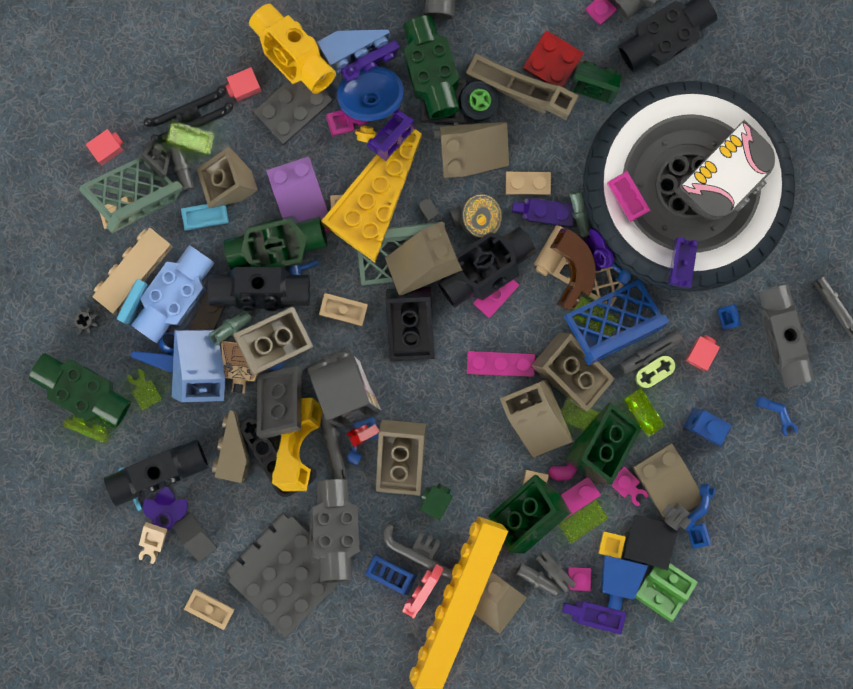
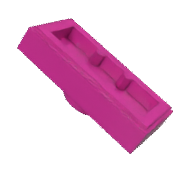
[607,171,650,222]
[473,280,519,318]

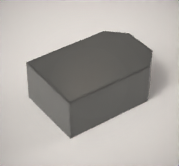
[419,199,440,222]

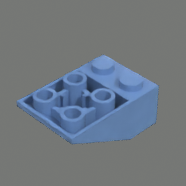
[317,30,390,74]
[172,330,225,402]

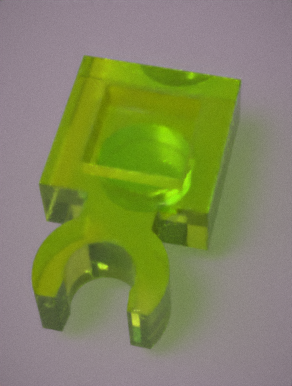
[127,368,163,411]

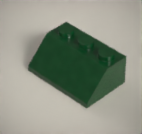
[488,475,571,554]

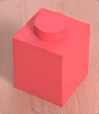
[225,67,262,102]
[86,129,124,165]
[685,335,720,371]

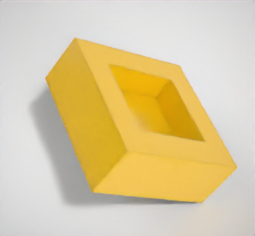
[598,531,626,559]

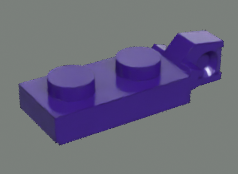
[341,40,400,82]
[512,198,574,227]
[562,600,627,634]

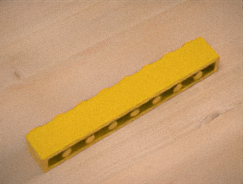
[409,516,508,689]

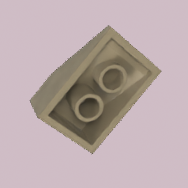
[440,122,509,178]
[385,222,462,296]
[233,306,313,376]
[531,332,615,412]
[376,420,426,496]
[631,443,701,519]

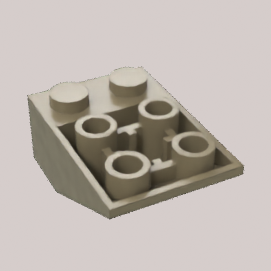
[500,379,573,457]
[212,410,251,483]

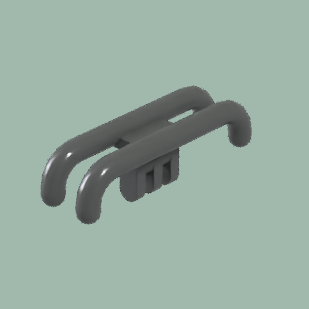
[383,523,459,578]

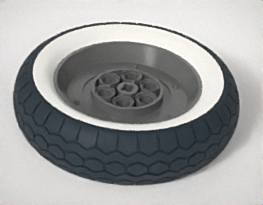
[583,81,795,292]

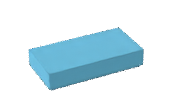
[181,204,229,231]

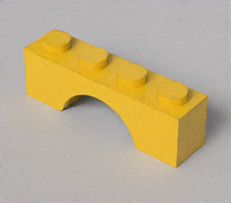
[272,398,323,491]

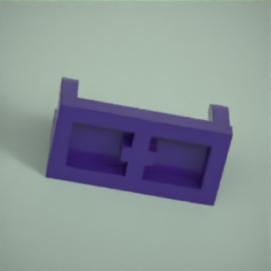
[367,110,415,161]
[668,237,698,288]

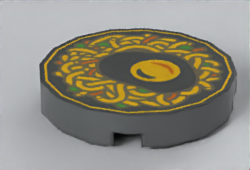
[459,194,502,238]

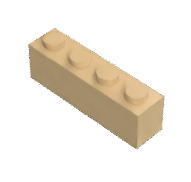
[92,228,173,315]

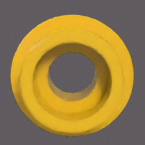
[355,126,378,142]

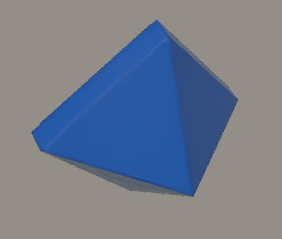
[717,304,742,330]
[688,523,711,549]

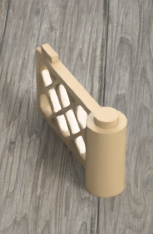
[534,225,624,311]

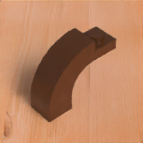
[550,228,596,311]

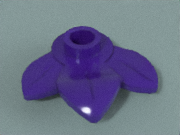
[584,228,614,271]
[143,487,188,531]

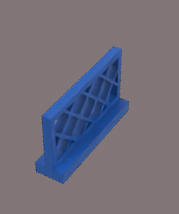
[564,279,669,366]

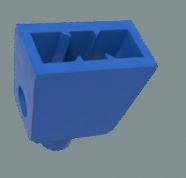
[683,408,732,448]
[601,555,648,610]

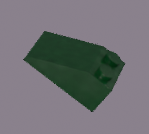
[569,61,621,104]
[565,403,642,485]

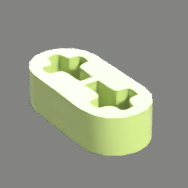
[635,356,675,388]

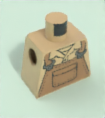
[221,341,259,394]

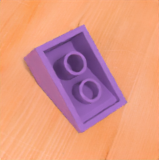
[266,156,328,221]

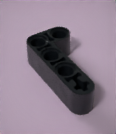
[241,419,316,497]

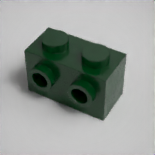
[420,483,453,521]

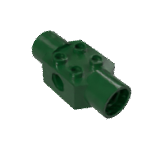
[403,15,460,119]
[224,215,328,270]
[29,353,131,429]

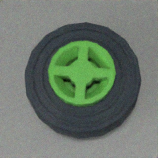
[458,81,498,121]

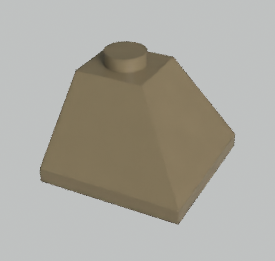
[197,147,258,208]
[474,571,527,633]

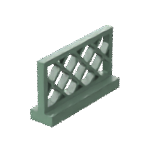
[79,157,183,233]
[357,222,445,285]

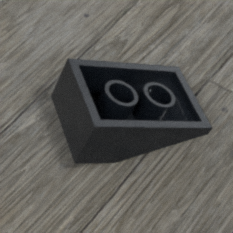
[385,287,435,361]

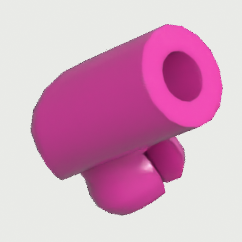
[548,463,578,481]

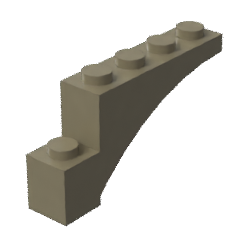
[466,54,579,120]

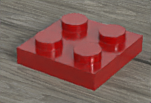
[523,30,584,87]

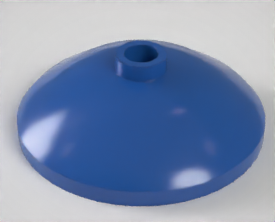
[337,67,404,121]

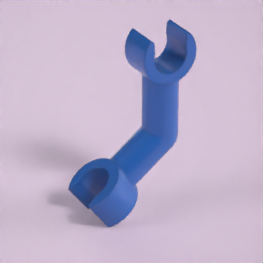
[756,397,798,437]
[685,484,715,531]

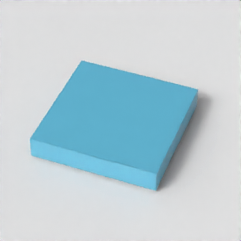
[117,279,149,326]

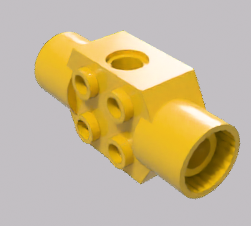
[249,4,336,94]

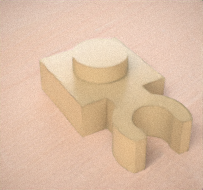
[139,522,167,564]

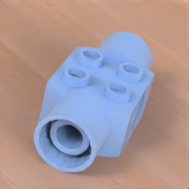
[132,245,215,343]

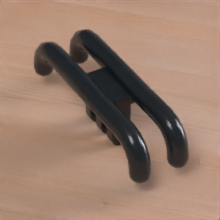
[143,86,233,144]

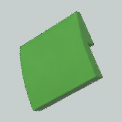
[635,564,698,622]

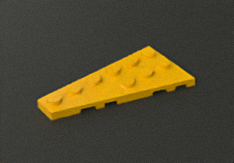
[321,129,422,262]

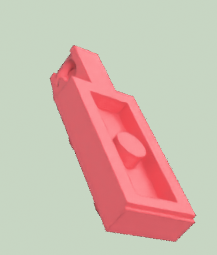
[402,564,444,618]

